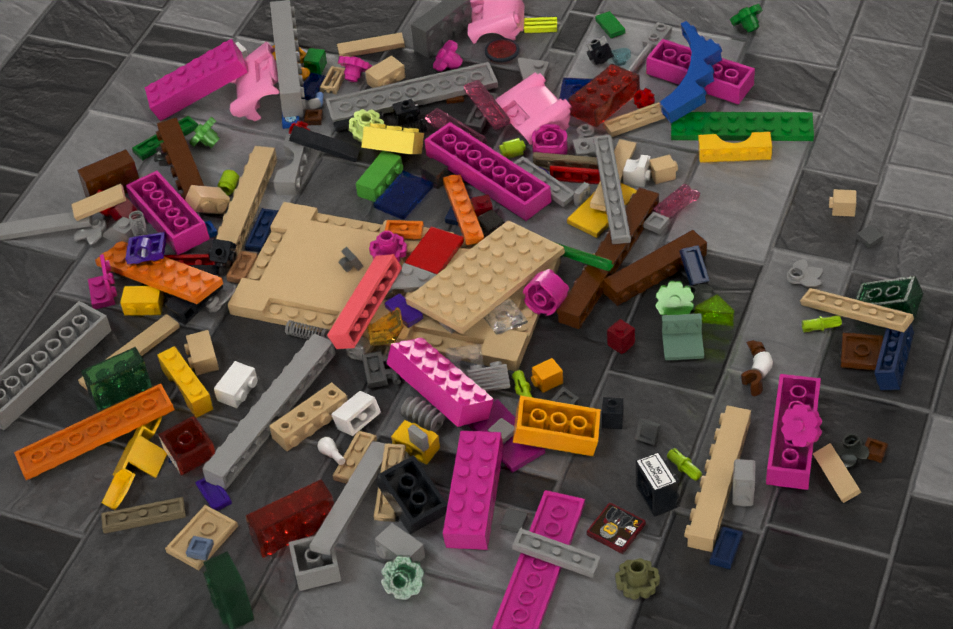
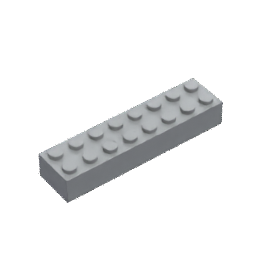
[270,0,306,118]
[0,301,111,430]

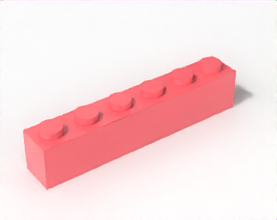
[327,254,402,349]

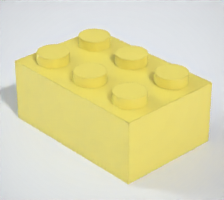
[361,123,424,154]

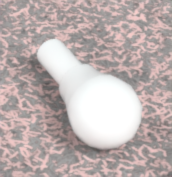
[317,437,345,465]

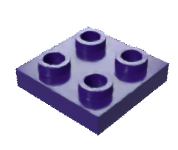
[125,232,167,264]

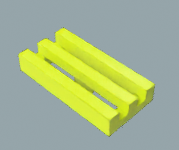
[524,17,557,33]

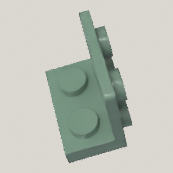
[662,314,704,360]

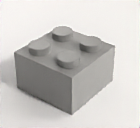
[288,536,341,591]

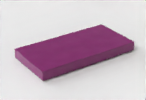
[467,399,545,473]

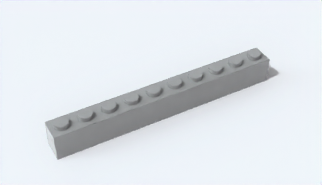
[202,334,336,490]

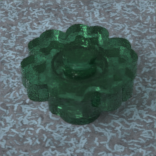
[381,555,425,600]

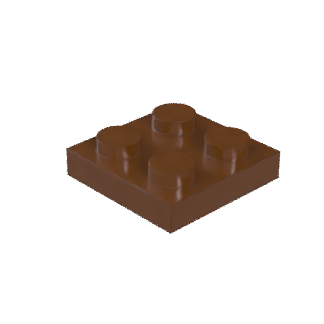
[841,333,883,370]

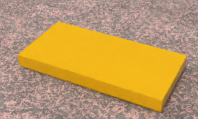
[567,182,637,238]

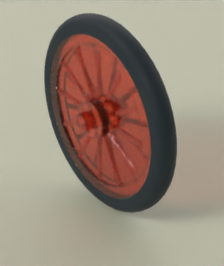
[484,38,520,62]

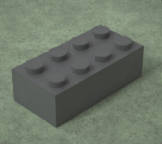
[411,0,472,58]

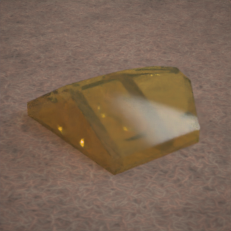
[367,307,404,346]

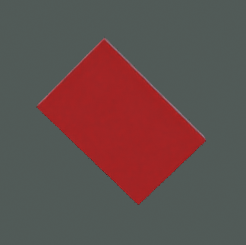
[405,227,464,274]

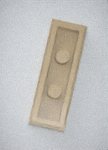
[72,184,126,221]
[333,431,377,484]
[813,443,861,503]

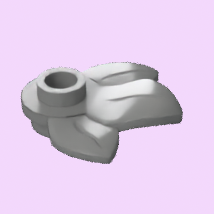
[74,219,107,246]
[787,259,823,288]
[205,285,236,313]

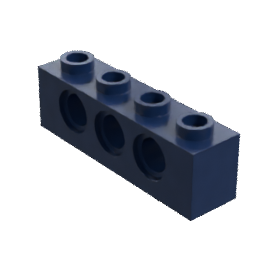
[875,324,914,390]

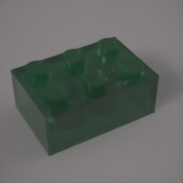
[81,347,152,411]
[202,551,255,629]

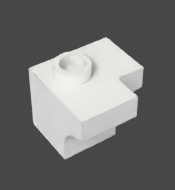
[623,155,651,187]

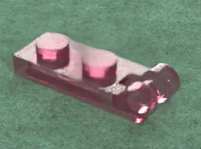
[653,184,700,220]

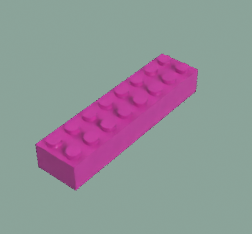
[425,122,551,221]

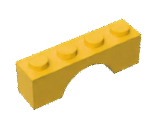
[698,132,772,163]
[157,346,213,418]

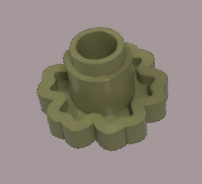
[615,558,660,600]

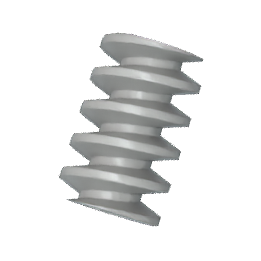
[401,396,446,433]

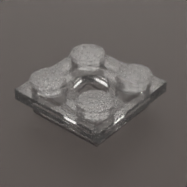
[484,299,528,335]
[446,344,484,376]

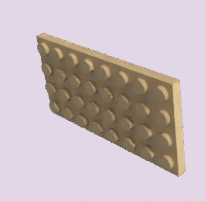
[406,220,565,334]

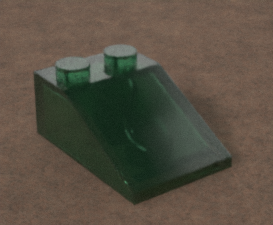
[855,276,923,319]

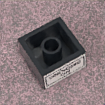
[636,452,679,517]

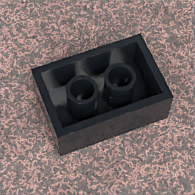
[377,455,448,534]

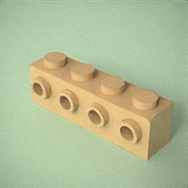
[269,382,348,451]

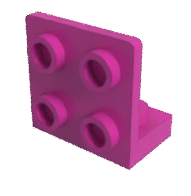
[88,254,117,309]

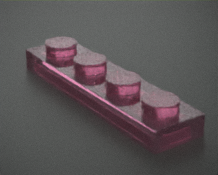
[463,80,510,130]
[425,108,487,144]

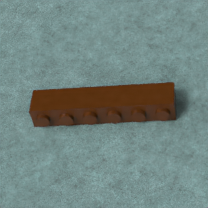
[155,118,204,200]
[603,230,707,306]

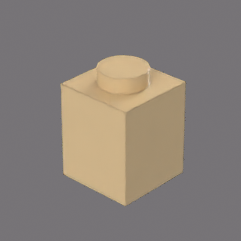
[649,155,678,184]
[829,189,856,217]

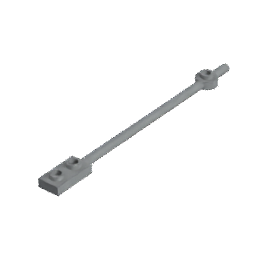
[571,22,672,151]

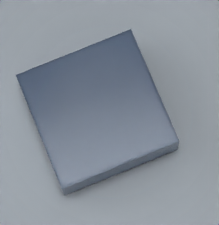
[186,536,214,561]

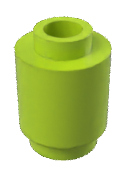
[499,138,526,159]
[217,170,240,196]

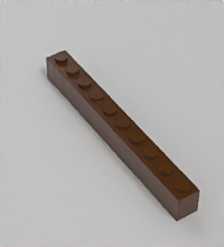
[557,187,659,329]

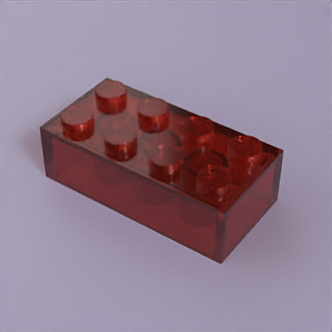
[568,64,640,127]
[245,479,334,558]

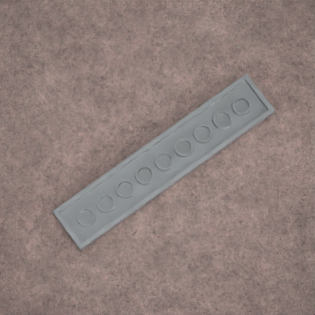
[325,62,498,125]

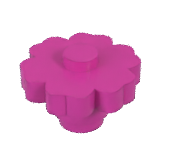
[433,40,463,72]
[338,56,372,82]
[369,231,407,262]
[781,404,822,447]

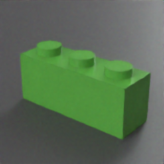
[356,150,403,202]

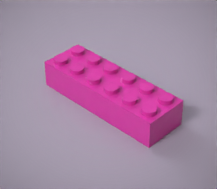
[145,39,248,121]
[646,39,755,105]
[126,171,210,255]
[386,338,494,427]
[766,374,821,490]
[443,431,504,550]

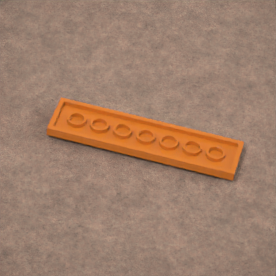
[95,241,223,304]
[14,383,175,480]

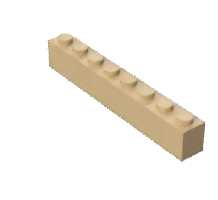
[216,146,277,256]
[685,406,751,552]

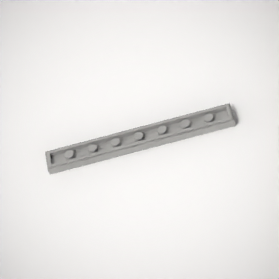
[593,135,631,244]
[310,441,385,555]

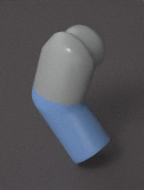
[306,92,324,110]

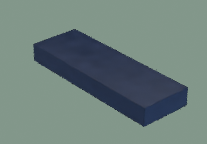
[245,208,279,252]

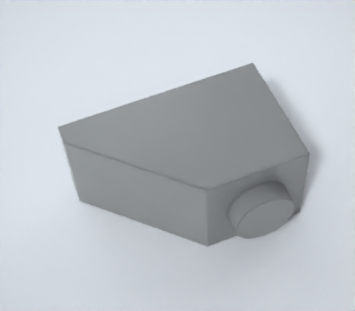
[102,217,140,243]

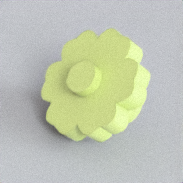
[349,109,384,142]

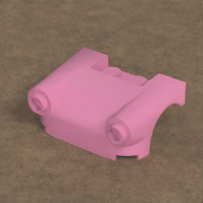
[468,0,524,44]
[230,41,280,122]
[492,72,571,145]

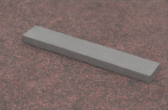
[0,212,93,240]

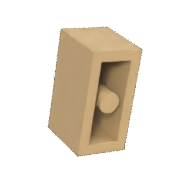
[365,56,406,88]
[185,185,230,214]
[184,330,219,376]

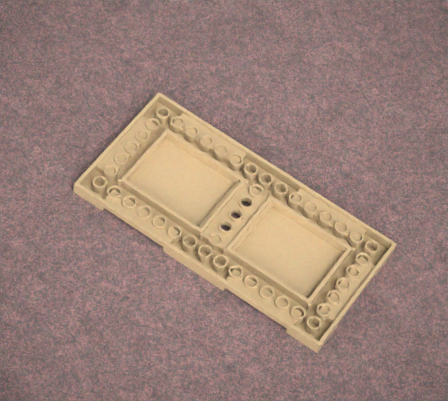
[228,202,561,371]

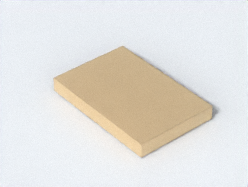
[165,505,238,571]

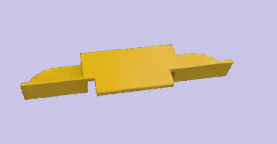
[101,416,167,511]

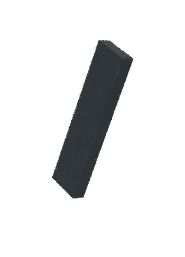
[289,125,361,162]

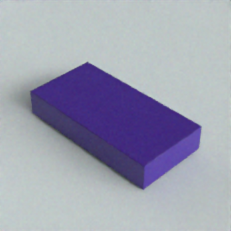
[385,293,423,328]
[195,478,232,511]

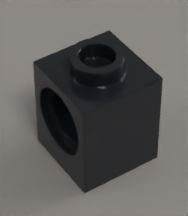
[602,397,624,429]

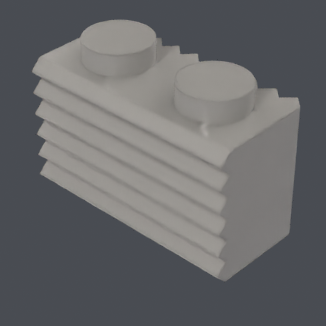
[466,361,510,392]
[732,459,755,507]

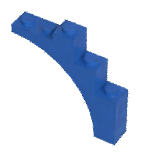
[659,21,722,123]

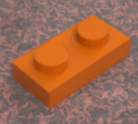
[385,220,424,239]

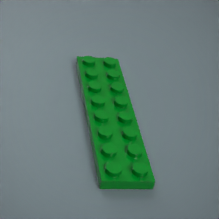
[671,111,814,141]

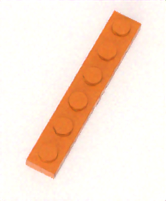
[443,175,484,245]

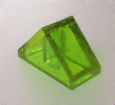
[695,294,734,326]

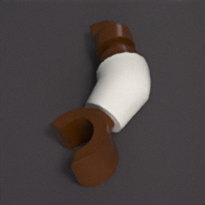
[741,340,773,396]

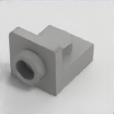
[346,336,375,361]

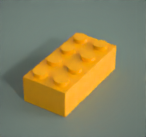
[513,395,601,456]

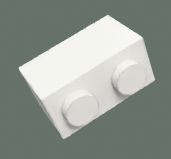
[214,361,258,408]
[331,391,381,436]

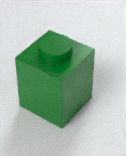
[303,48,327,75]

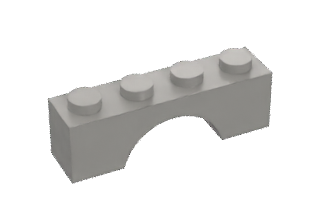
[274,134,311,195]

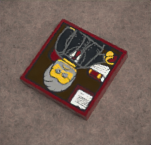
[587,502,646,554]

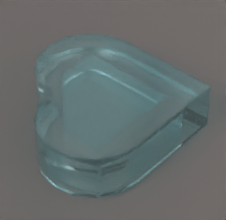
[612,48,631,66]

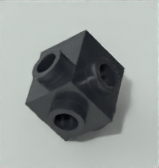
[586,36,614,65]
[392,99,420,127]
[208,239,237,268]

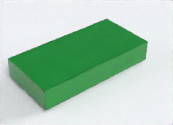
[595,11,625,39]

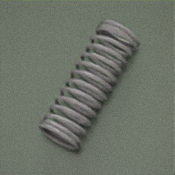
[129,211,148,237]
[285,320,329,340]

